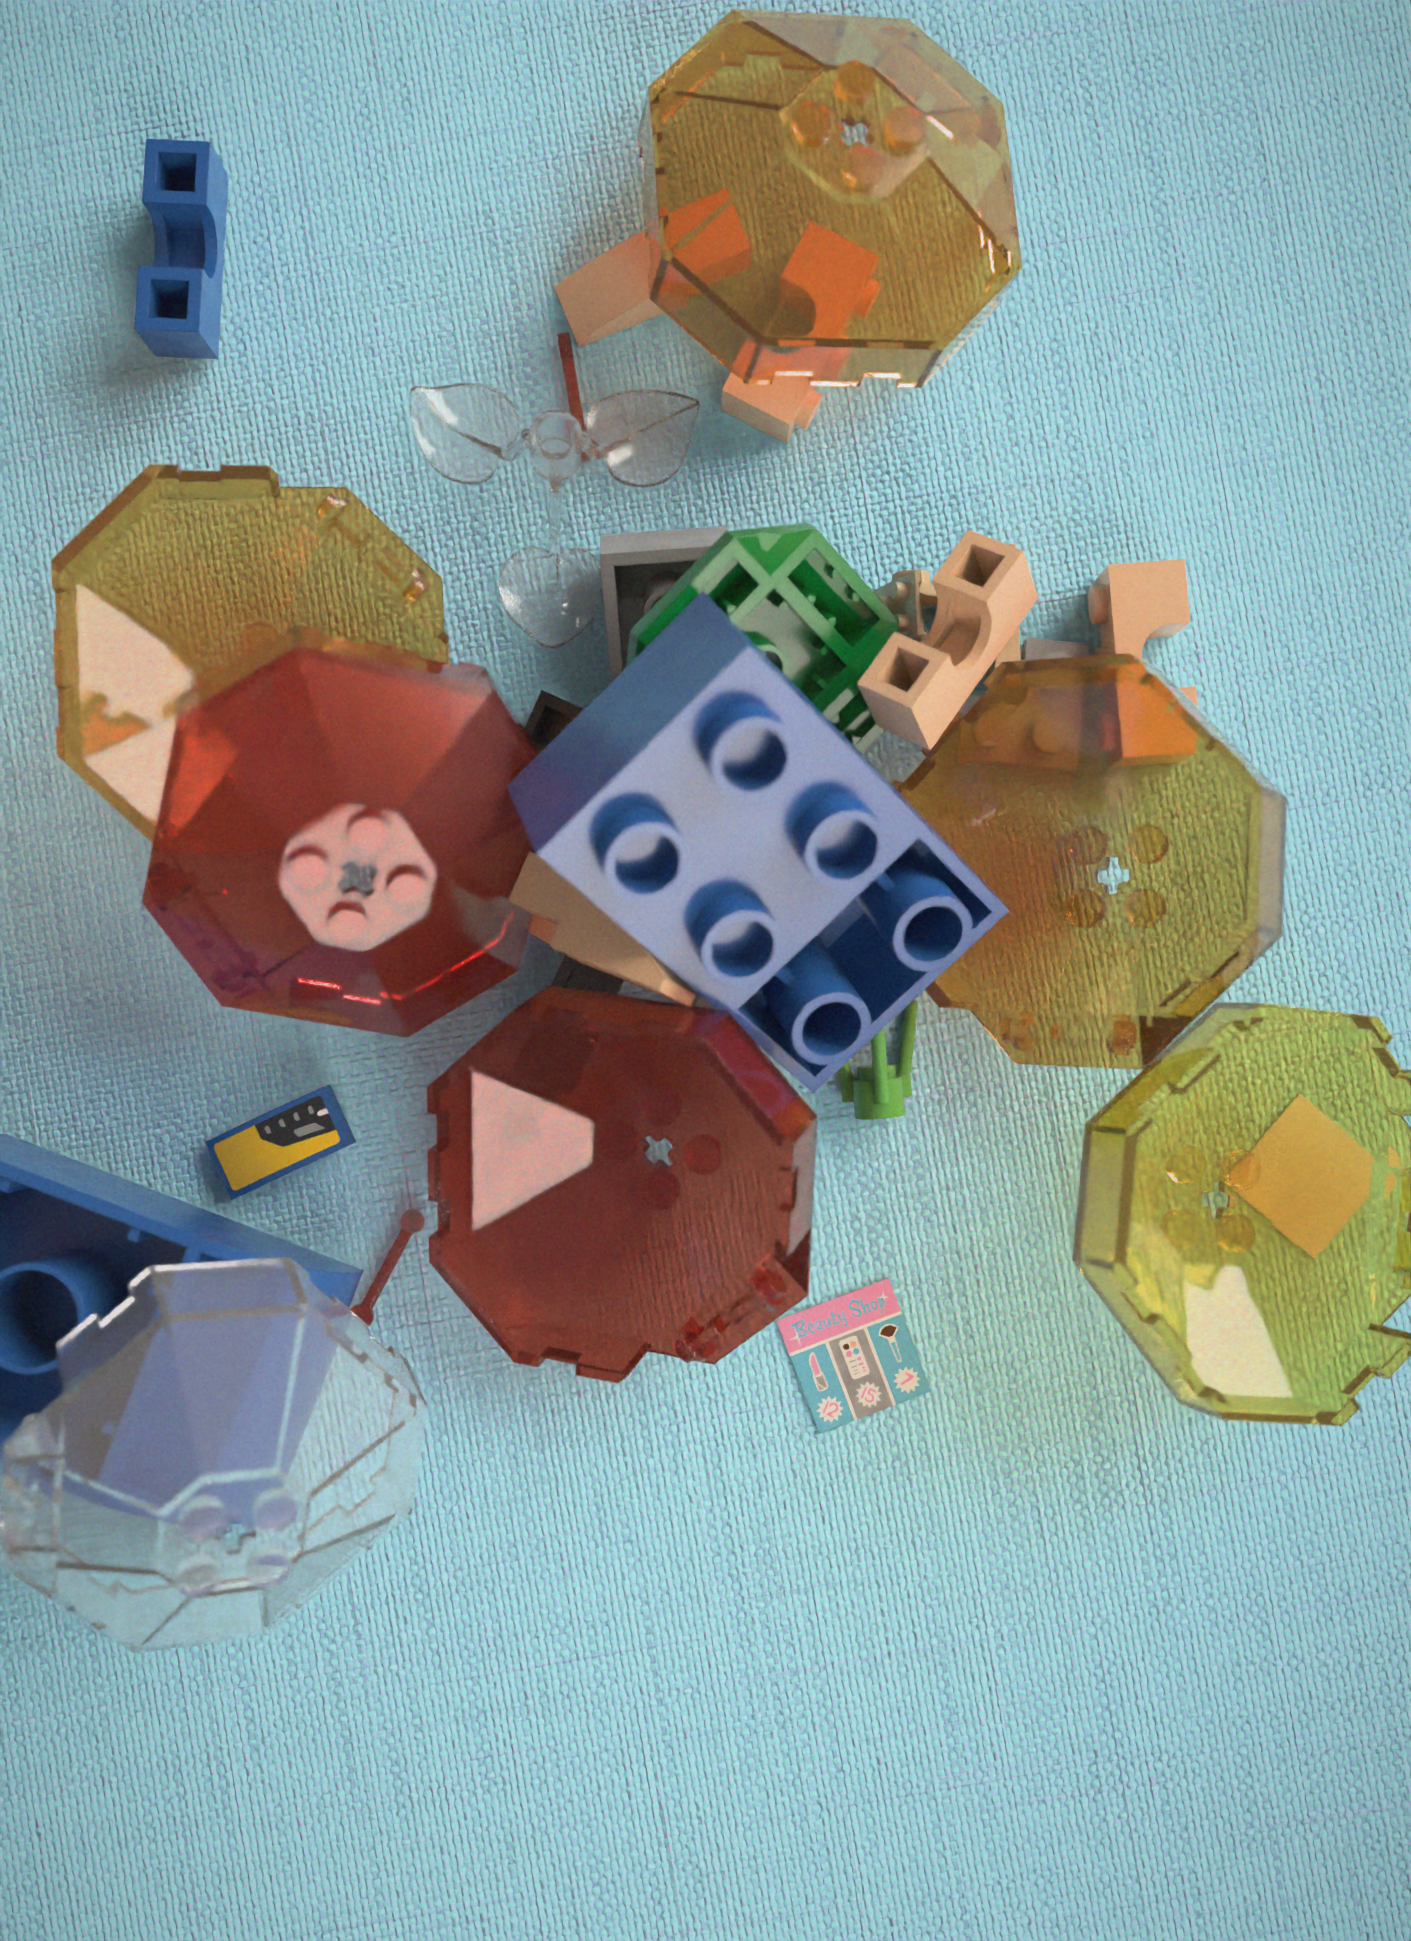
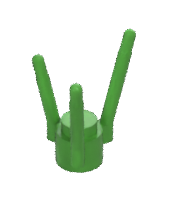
[837,1000,918,1120]

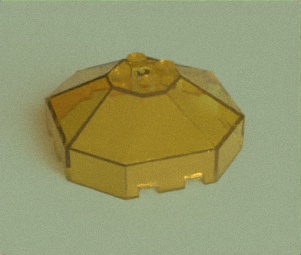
[1072,1002,1411,1426]

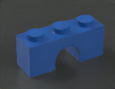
[134,139,229,359]

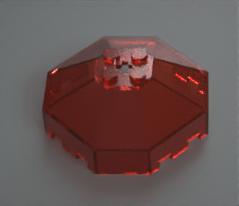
[142,624,540,1038]
[427,986,818,1384]

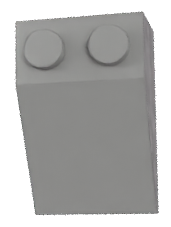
[599,526,728,682]

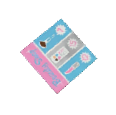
[776,1278,931,1434]

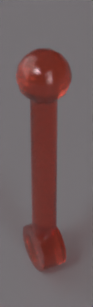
[557,332,595,463]
[347,1209,425,1330]

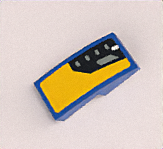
[205,1084,356,1200]

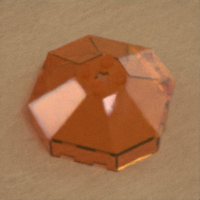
[637,9,1022,388]
[51,464,453,859]
[891,653,1287,1070]

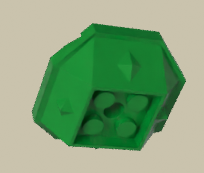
[626,523,898,754]

